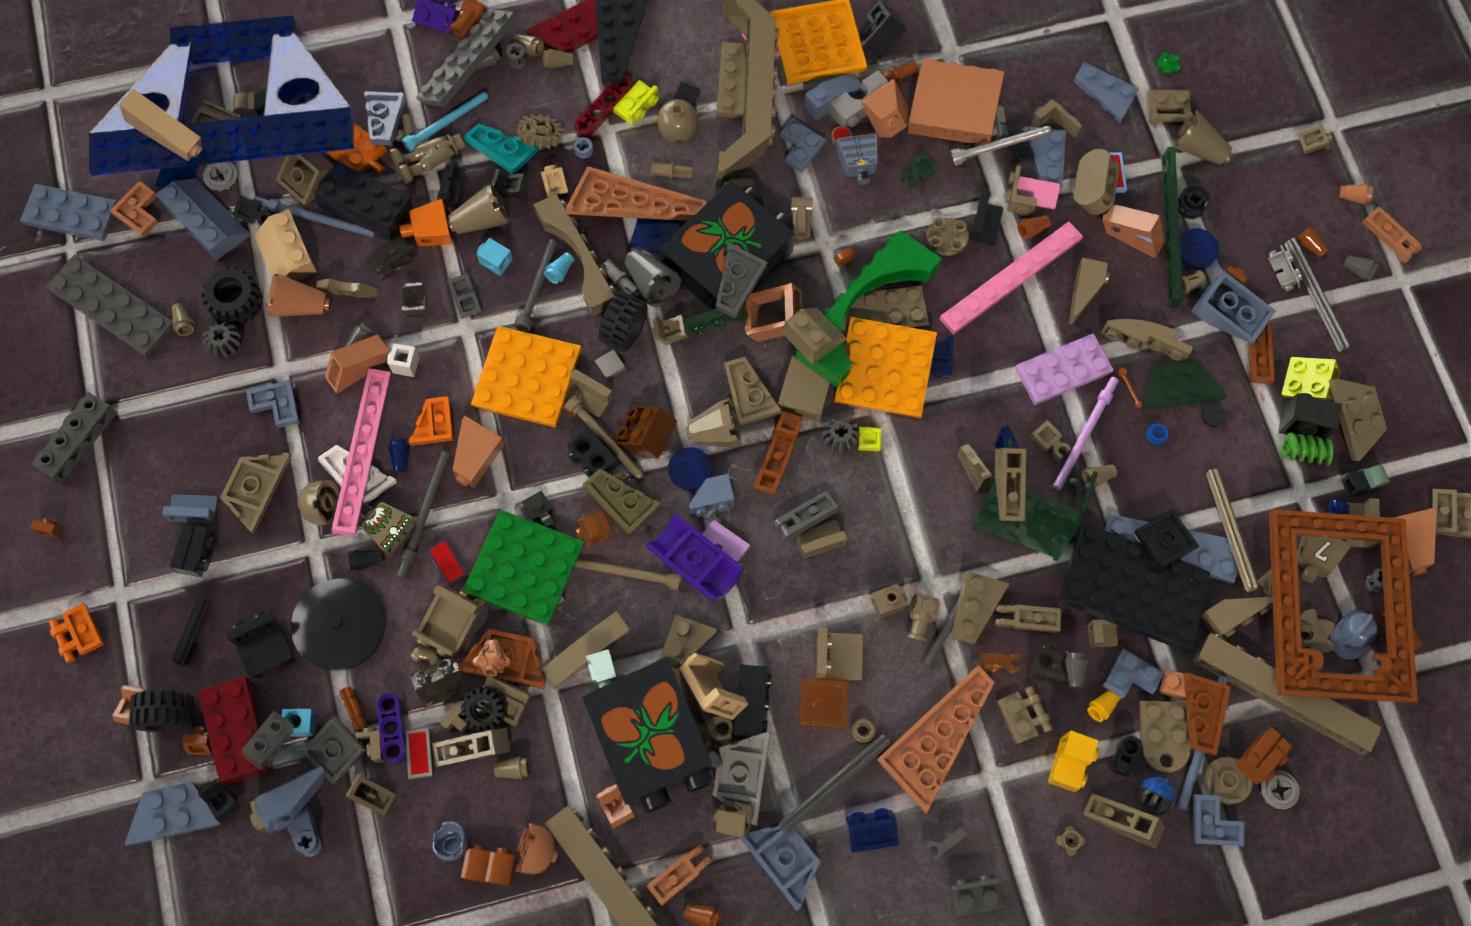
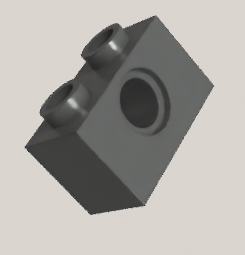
[242,711,294,770]

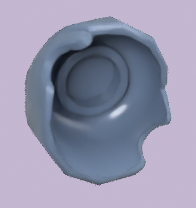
[432,821,469,861]

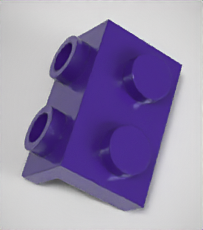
[412,0,461,34]

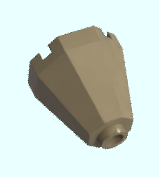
[686,399,741,448]

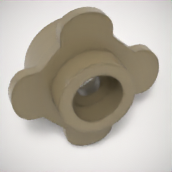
[1056,826,1085,856]

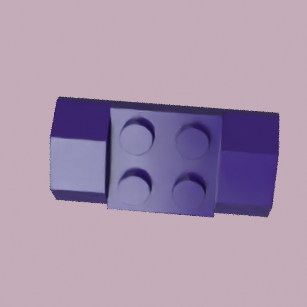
[645,513,744,603]

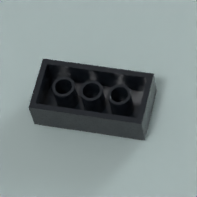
[314,162,413,241]

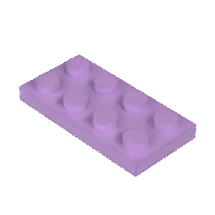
[1015,333,1114,405]

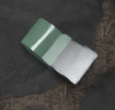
[1341,465,1390,498]

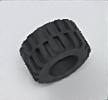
[201,266,263,326]
[599,292,648,352]
[129,690,194,732]

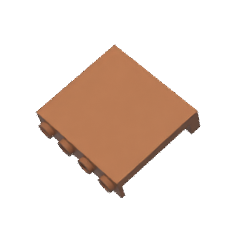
[908,59,1004,145]

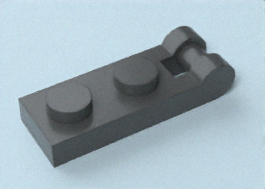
[774,491,839,542]

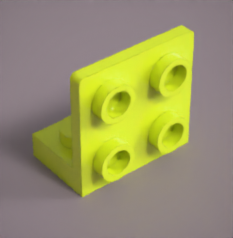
[1282,357,1341,400]

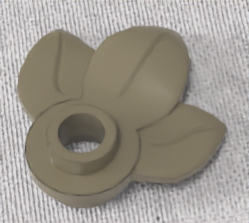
[1300,609,1335,653]

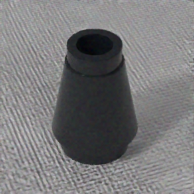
[348,549,383,572]

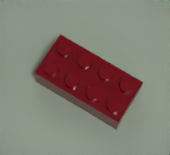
[198,676,274,786]

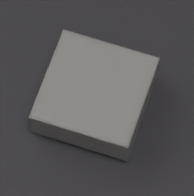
[595,350,625,380]

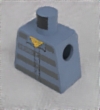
[836,133,877,185]

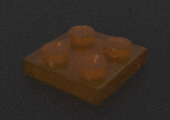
[799,678,848,729]

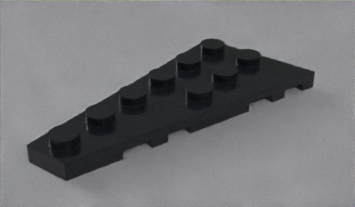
[595,0,648,85]

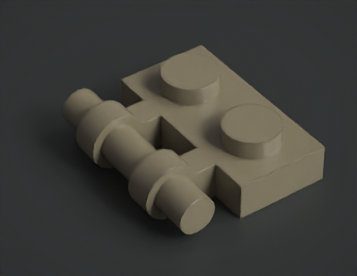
[996,686,1053,745]

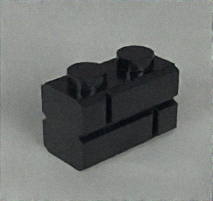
[169,524,216,577]

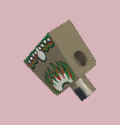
[360,502,416,557]

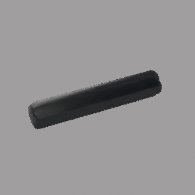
[172,597,210,665]

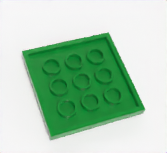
[462,509,585,627]

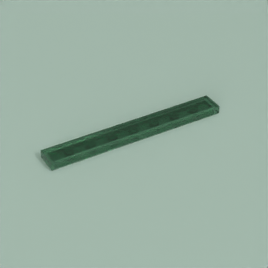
[1162,146,1183,308]

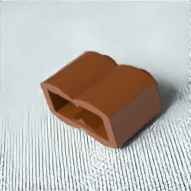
[461,845,516,886]

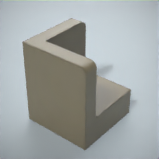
[1087,620,1118,648]

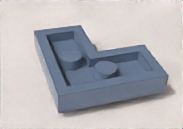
[780,118,826,173]
[246,380,300,428]
[1103,648,1164,698]
[1193,794,1244,846]

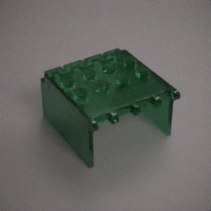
[972,439,1098,561]

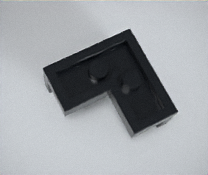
[859,0,907,60]

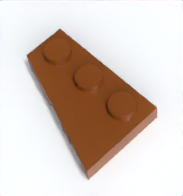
[1183,673,1231,755]

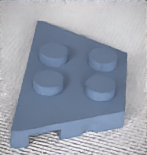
[125,782,222,846]
[739,825,820,911]

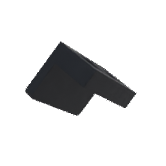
[970,194,1003,245]

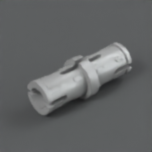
[601,260,639,297]

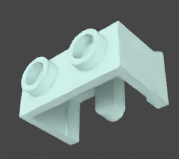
[586,649,617,689]

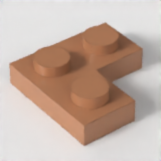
[110,181,158,238]

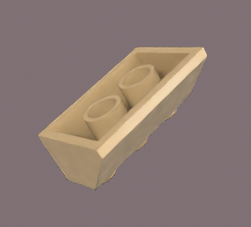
[254,209,317,281]

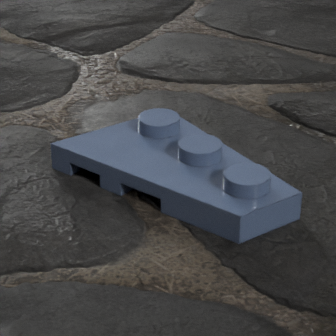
[1024,126,1066,189]

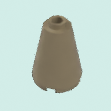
[1172,111,1233,165]
[447,184,509,234]

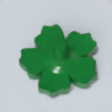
[1155,52,1180,75]

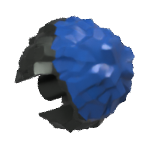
[1137,776,1175,816]

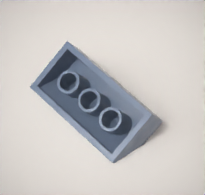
[156,179,250,261]

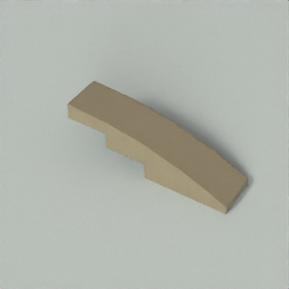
[541,611,630,689]

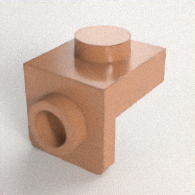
[1159,669,1186,701]
[112,685,145,724]
[596,784,635,829]

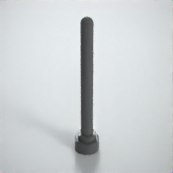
[514,239,557,332]

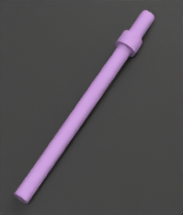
[1053,377,1119,490]

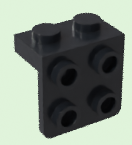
[225,611,293,678]

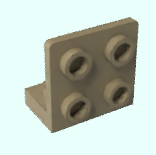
[815,627,863,681]

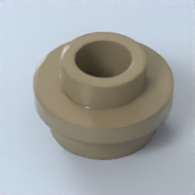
[852,719,875,743]

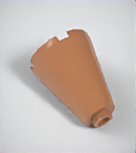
[268,273,330,317]

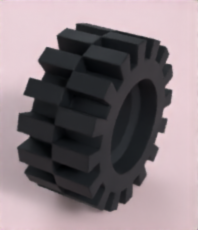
[461,686,508,732]

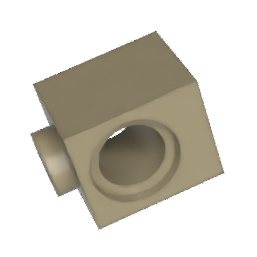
[714,800,753,838]

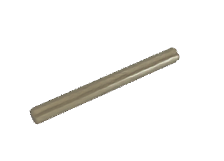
[1206,469,1259,592]

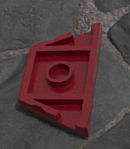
[526,0,598,53]

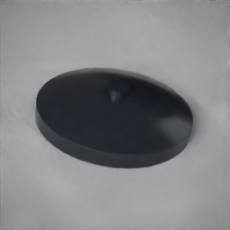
[291,578,386,671]

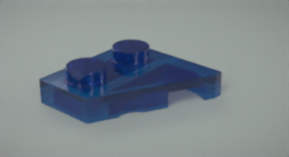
[929,336,954,379]

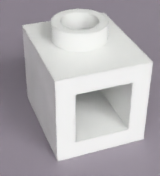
[387,343,420,377]

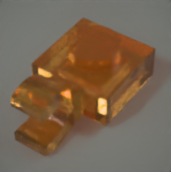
[978,653,1020,673]

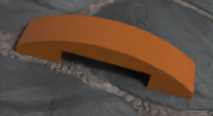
[753,411,803,496]

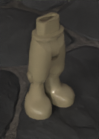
[389,134,465,184]

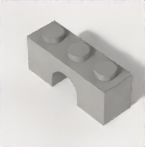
[828,70,889,128]

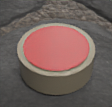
[831,126,852,146]

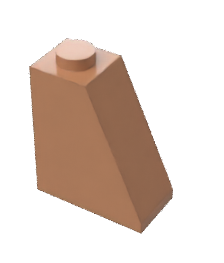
[325,334,389,393]
[453,416,504,488]
[1394,508,1437,576]

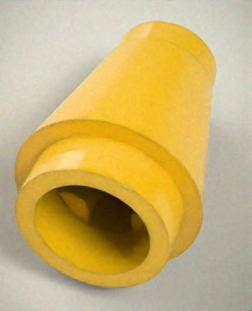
[1087,690,1121,722]

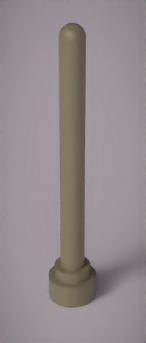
[564,395,643,479]
[575,559,682,591]

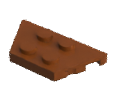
[456,629,545,689]

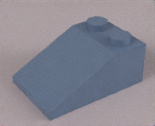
[1191,271,1276,344]

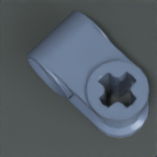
[287,807,322,857]

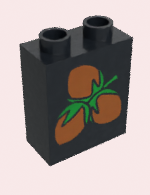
[660,180,795,320]
[582,656,723,813]

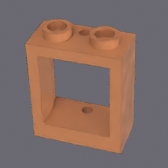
[744,283,802,342]

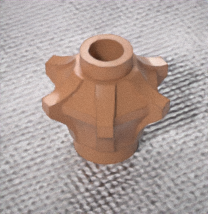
[473,640,510,677]

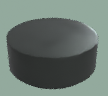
[1201,404,1225,427]

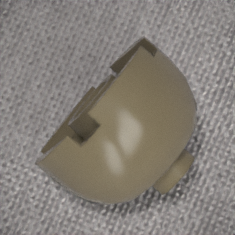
[657,99,698,142]
[298,480,340,525]

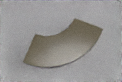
[316,279,378,298]

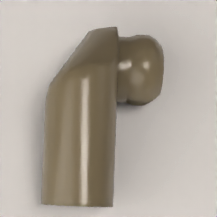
[394,114,414,143]
[411,646,445,672]

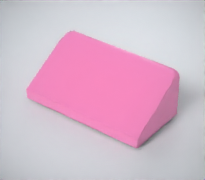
[1016,176,1060,210]

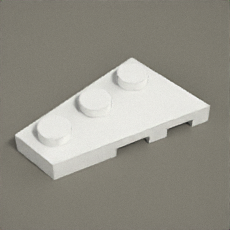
[318,445,397,506]

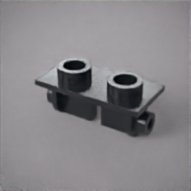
[437,161,466,206]

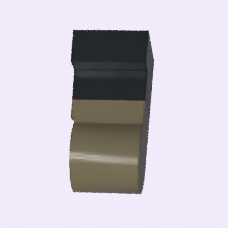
[233,88,274,117]

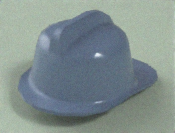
[1330,610,1377,660]

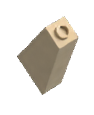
[119,89,202,161]

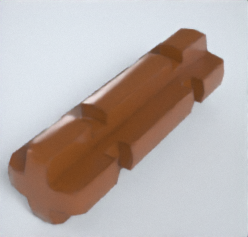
[339,687,368,732]

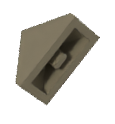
[345,774,396,816]

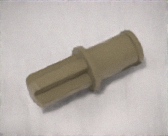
[651,162,693,179]

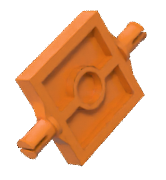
[326,123,387,175]

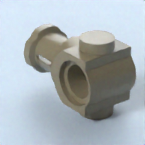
[907,593,940,642]
[705,714,733,747]

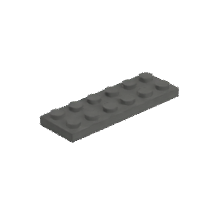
[416,9,518,108]
[45,255,173,358]

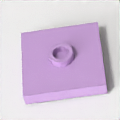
[702,519,750,563]

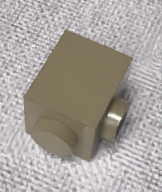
[870,584,908,619]

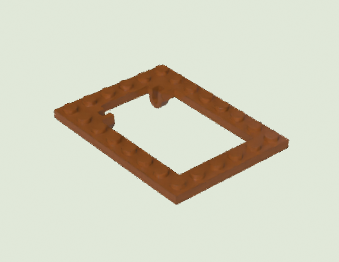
[1269,509,1418,703]

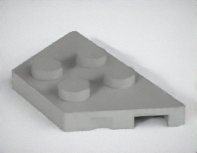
[713,732,771,825]

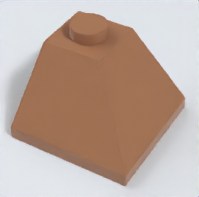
[861,79,911,138]

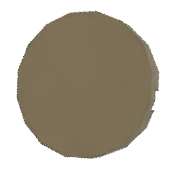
[1203,756,1253,805]

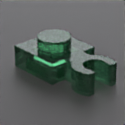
[901,153,939,190]

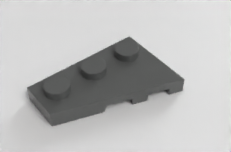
[716,243,768,318]

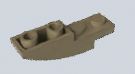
[1101,319,1193,362]

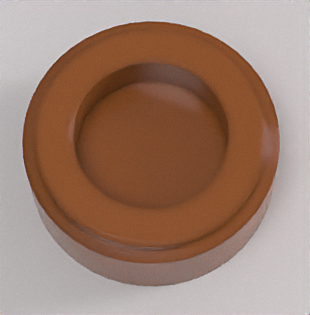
[833,247,856,266]

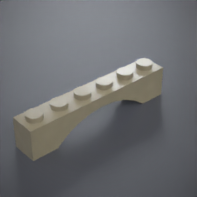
[533,194,617,316]

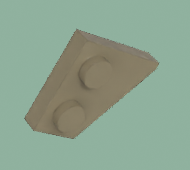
[957,444,992,493]
[660,615,717,666]

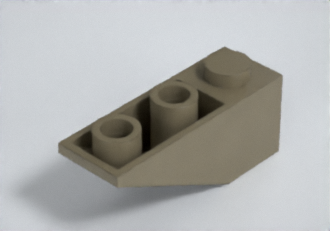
[1200,596,1273,639]

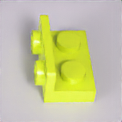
[613,80,659,126]

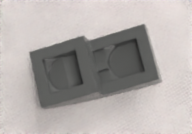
[447,273,482,319]

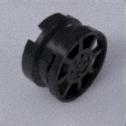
[1176,185,1210,219]

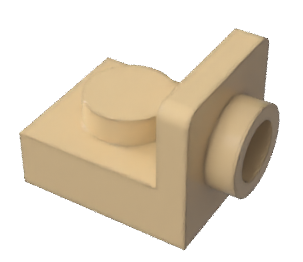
[541,164,568,197]

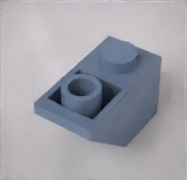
[689,474,734,516]

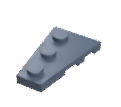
[1073,62,1139,124]
[364,91,406,145]

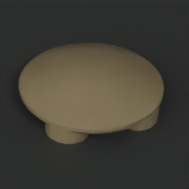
[926,217,969,256]

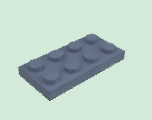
[20,184,117,241]

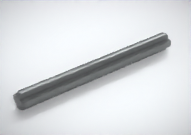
[1285,238,1351,352]
[779,735,891,833]

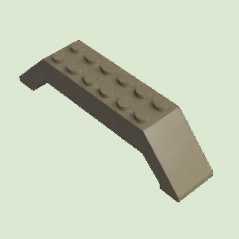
[715,0,779,188]

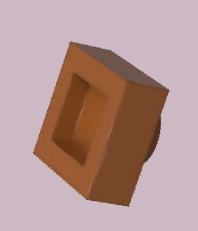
[30,519,63,539]

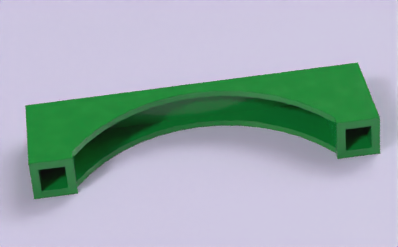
[795,230,942,388]

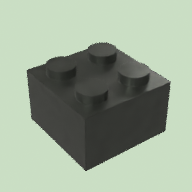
[1278,393,1342,439]

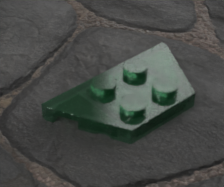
[1142,359,1227,411]

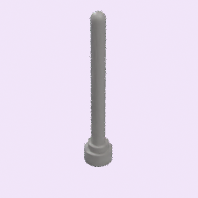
[951,126,1052,166]

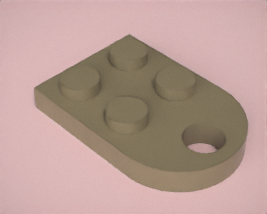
[1138,701,1190,773]

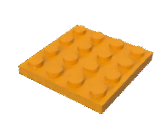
[770,0,867,85]
[834,317,937,419]
[471,326,582,428]

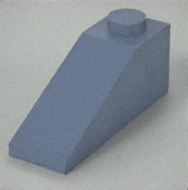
[804,73,862,121]
[254,766,324,834]

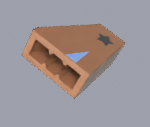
[1102,204,1165,258]

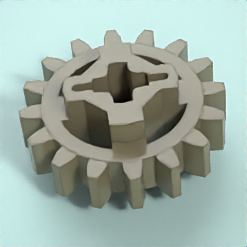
[517,114,563,149]

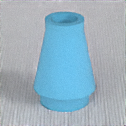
[544,253,574,284]

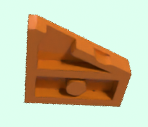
[409,396,453,446]

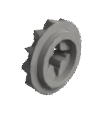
[203,160,239,192]
[1260,771,1300,809]

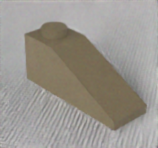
[1068,258,1110,325]
[995,448,1026,521]
[432,728,511,767]
[1083,793,1165,849]

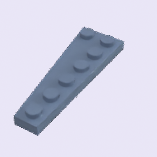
[1104,514,1246,585]

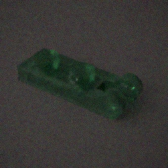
[683,308,748,334]

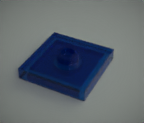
[630,218,682,255]

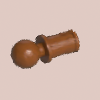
[882,60,918,82]

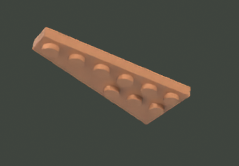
[566,166,707,221]
[876,665,995,814]

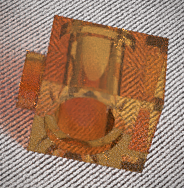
[575,510,612,547]

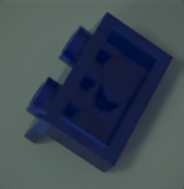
[845,808,899,853]

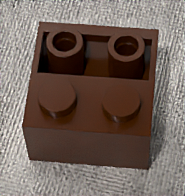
[615,406,677,459]

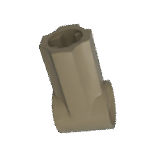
[791,197,813,240]

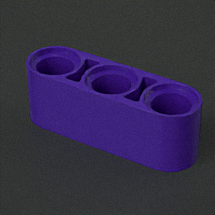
[377,693,407,764]

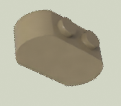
[1073,149,1120,215]

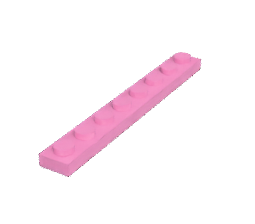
[940,222,1083,335]
[332,369,391,536]

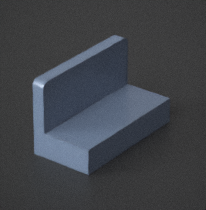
[162,494,218,523]

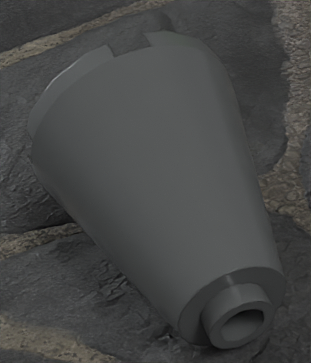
[625,250,681,307]

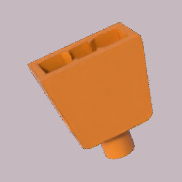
[399,199,453,247]

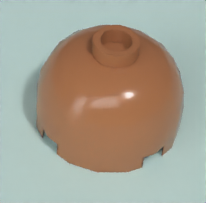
[515,823,558,875]

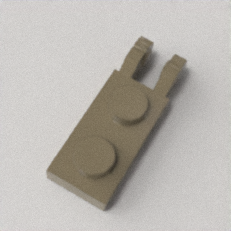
[995,604,1061,633]

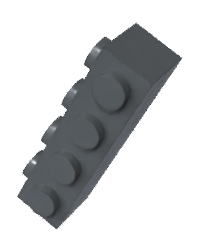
[31,392,117,484]

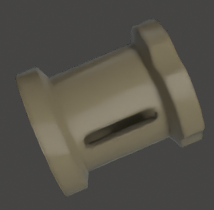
[1178,270,1207,294]

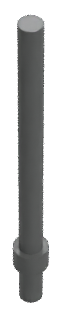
[397,451,450,579]

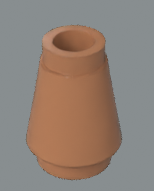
[1339,184,1373,205]

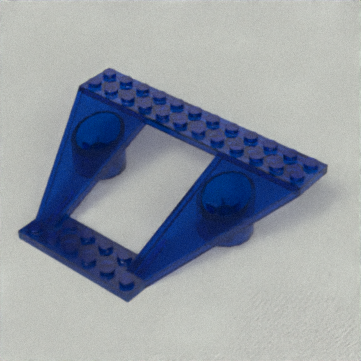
[89,15,355,176]

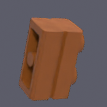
[1236,727,1292,784]

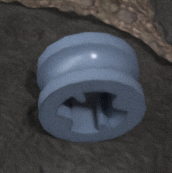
[574,137,593,159]

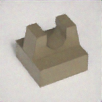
[439,704,469,733]

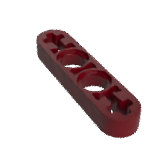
[574,75,633,138]

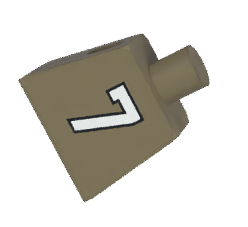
[1297,536,1351,583]

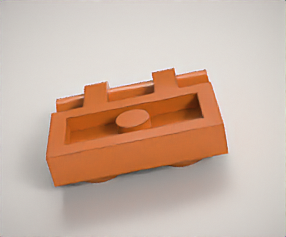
[49,603,105,663]

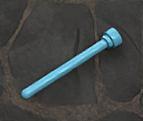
[401,92,488,153]

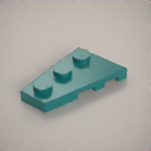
[464,124,540,174]

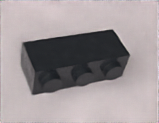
[733,664,771,739]

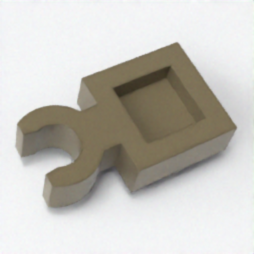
[1030,420,1071,461]

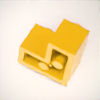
[1048,731,1099,792]

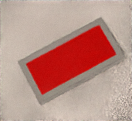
[405,728,434,780]

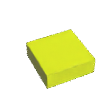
[858,427,881,451]

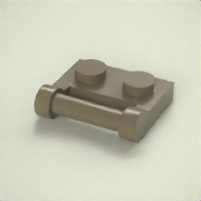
[1146,89,1192,124]

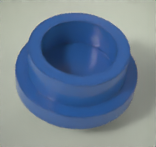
[1146,424,1169,445]

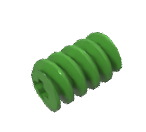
[1281,432,1333,466]

